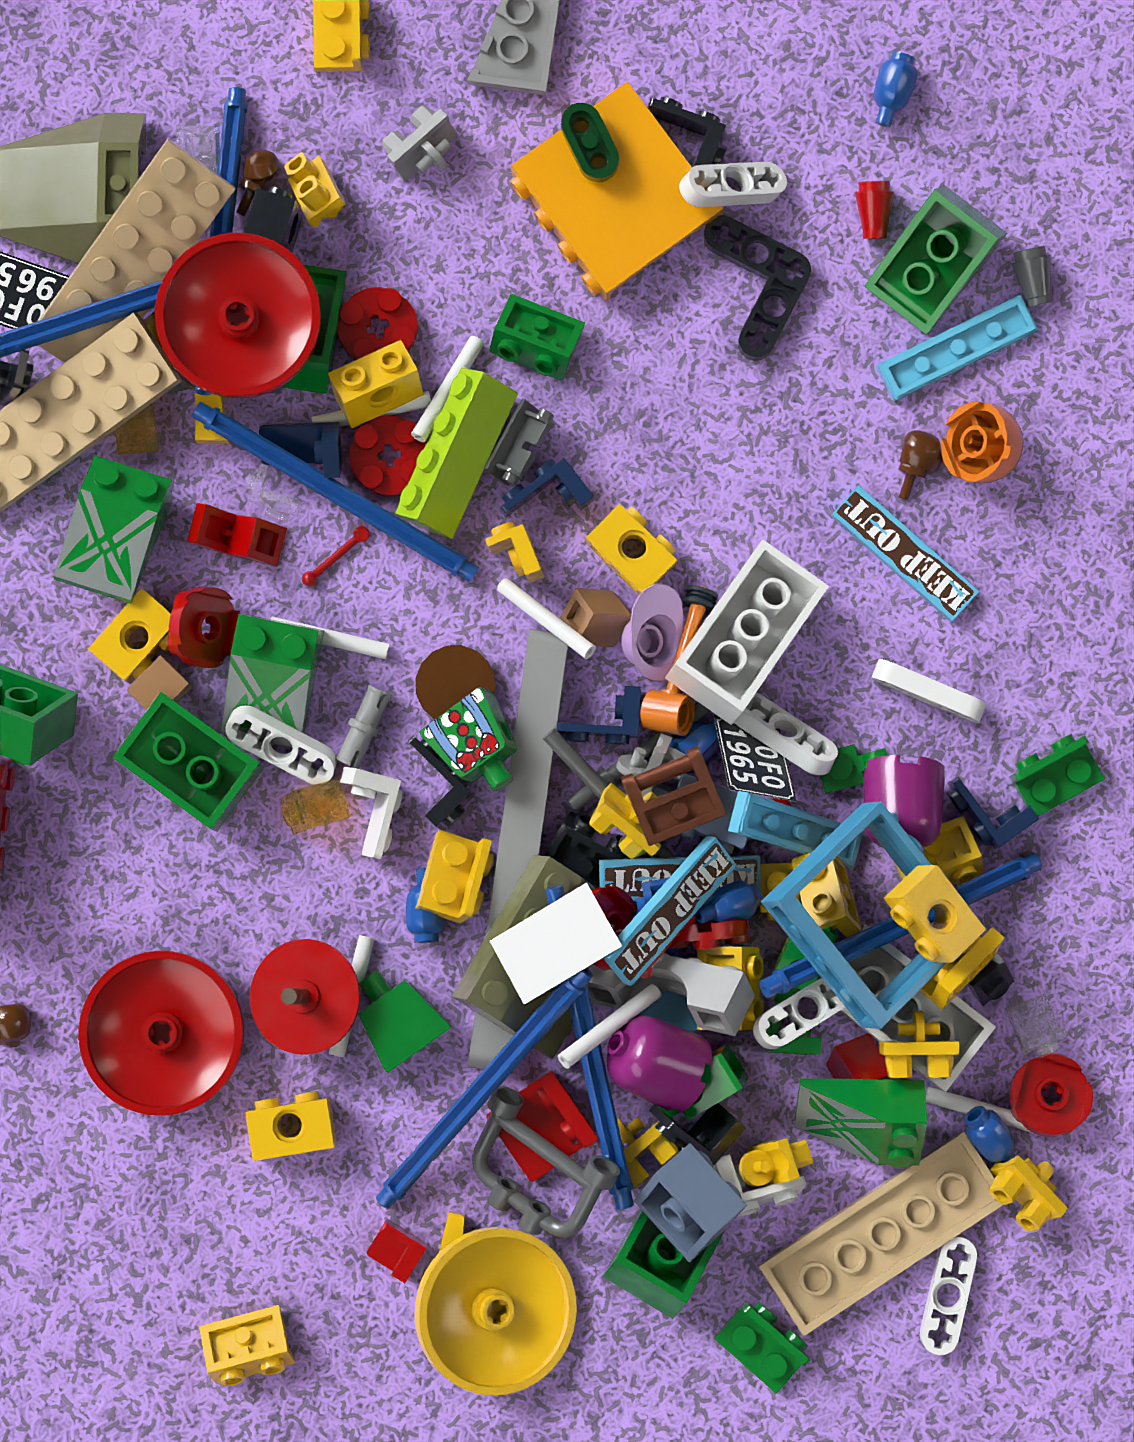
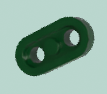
[561,103,619,182]

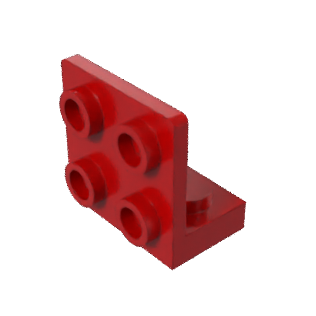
[486,1069,598,1182]

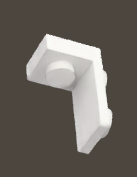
[340,767,402,859]
[713,1154,806,1217]

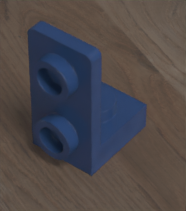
[259,422,342,478]
[500,458,594,518]
[557,686,641,745]
[947,777,1039,849]

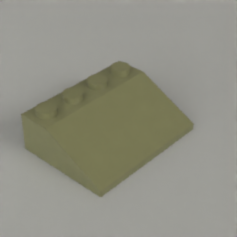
[451,855,595,1059]

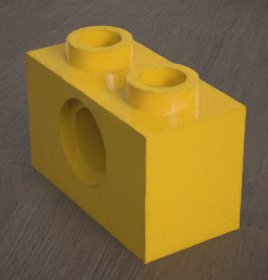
[328,340,424,429]
[585,503,677,595]
[88,588,171,684]
[884,865,986,963]
[245,1091,337,1161]

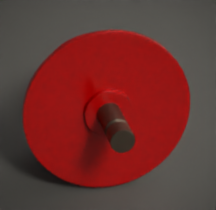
[250,939,360,1055]

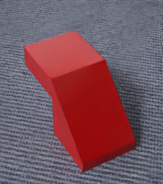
[187,503,287,567]

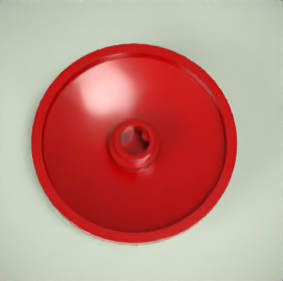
[155,233,321,398]
[78,951,244,1116]

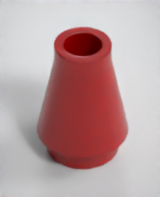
[855,181,894,239]

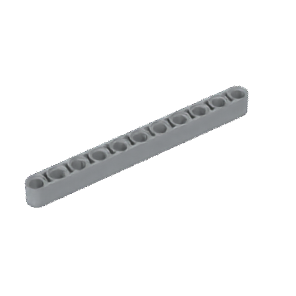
[468,629,568,1070]

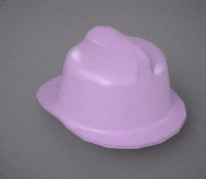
[621,584,683,681]

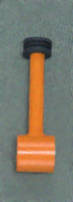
[640,585,718,736]

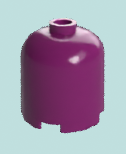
[864,755,945,848]
[606,1015,713,1111]

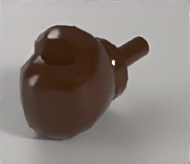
[236,150,279,217]
[898,430,943,500]
[0,1003,31,1048]

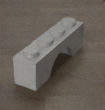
[587,952,755,1036]

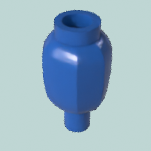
[874,52,918,127]
[670,719,720,773]
[406,868,446,943]
[695,880,763,924]
[964,1106,1016,1163]

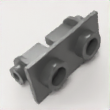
[484,398,554,486]

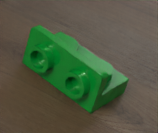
[489,294,585,380]
[1009,733,1105,816]
[764,1019,821,1056]
[714,1300,810,1394]

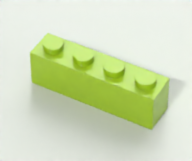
[395,368,518,539]

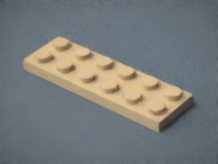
[38,138,235,363]
[0,312,182,513]
[758,1131,1004,1336]

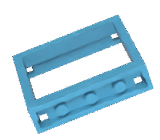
[761,801,970,1029]

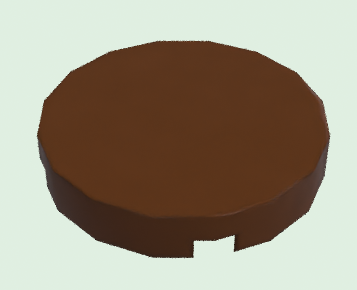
[415,645,495,720]

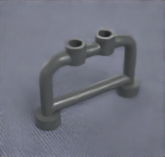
[472,1086,620,1238]

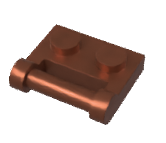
[620,746,727,846]

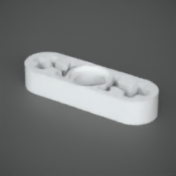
[679,162,787,207]
[871,659,987,723]
[734,692,838,775]
[226,705,337,785]
[753,978,845,1049]
[920,1235,977,1355]

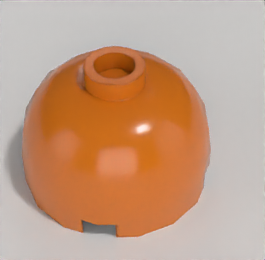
[940,401,1024,483]

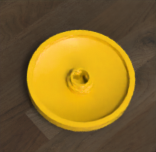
[414,1227,577,1396]

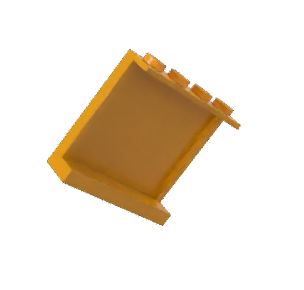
[510,81,723,301]

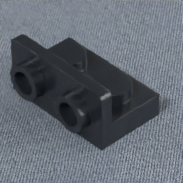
[544,811,630,888]

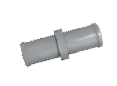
[336,685,392,769]

